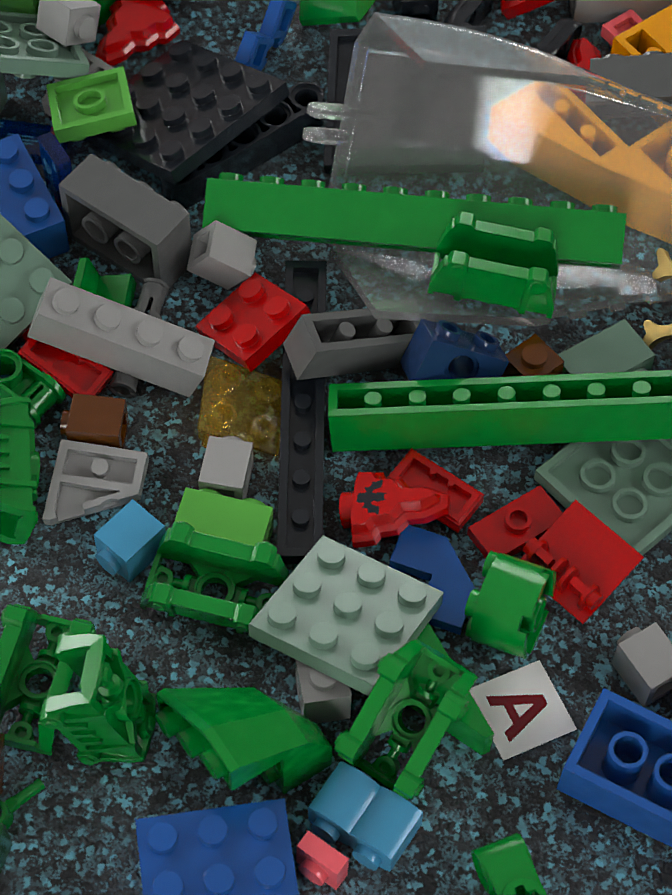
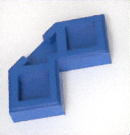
[235,0,297,71]
[389,525,475,635]

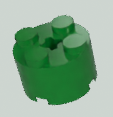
[464,551,556,659]

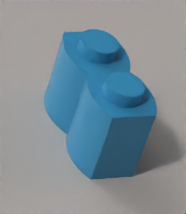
[308,761,423,872]

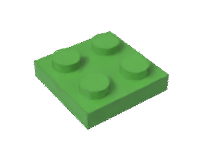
[46,66,137,144]

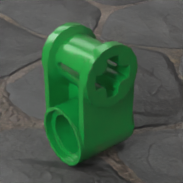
[0,349,66,429]
[471,833,546,895]

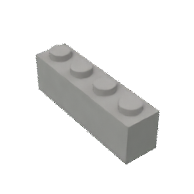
[27,277,215,398]

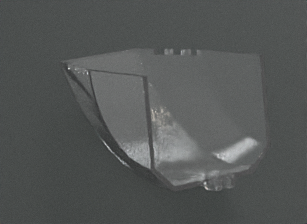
[303,12,672,326]

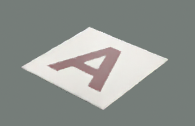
[469,660,577,761]

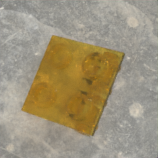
[197,356,282,457]

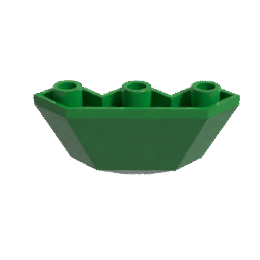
[154,687,333,795]

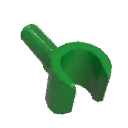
[0,778,45,830]

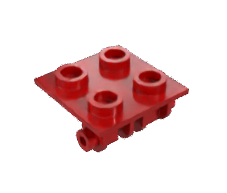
[521,499,644,625]

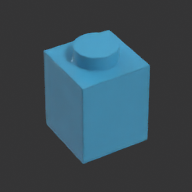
[94,499,166,583]

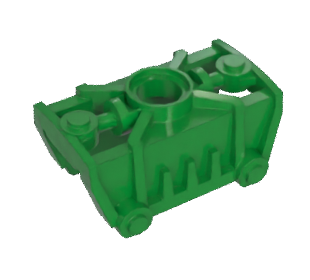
[427,211,559,318]
[0,396,40,544]
[139,521,289,634]
[0,604,96,756]
[40,633,157,765]
[334,639,478,800]

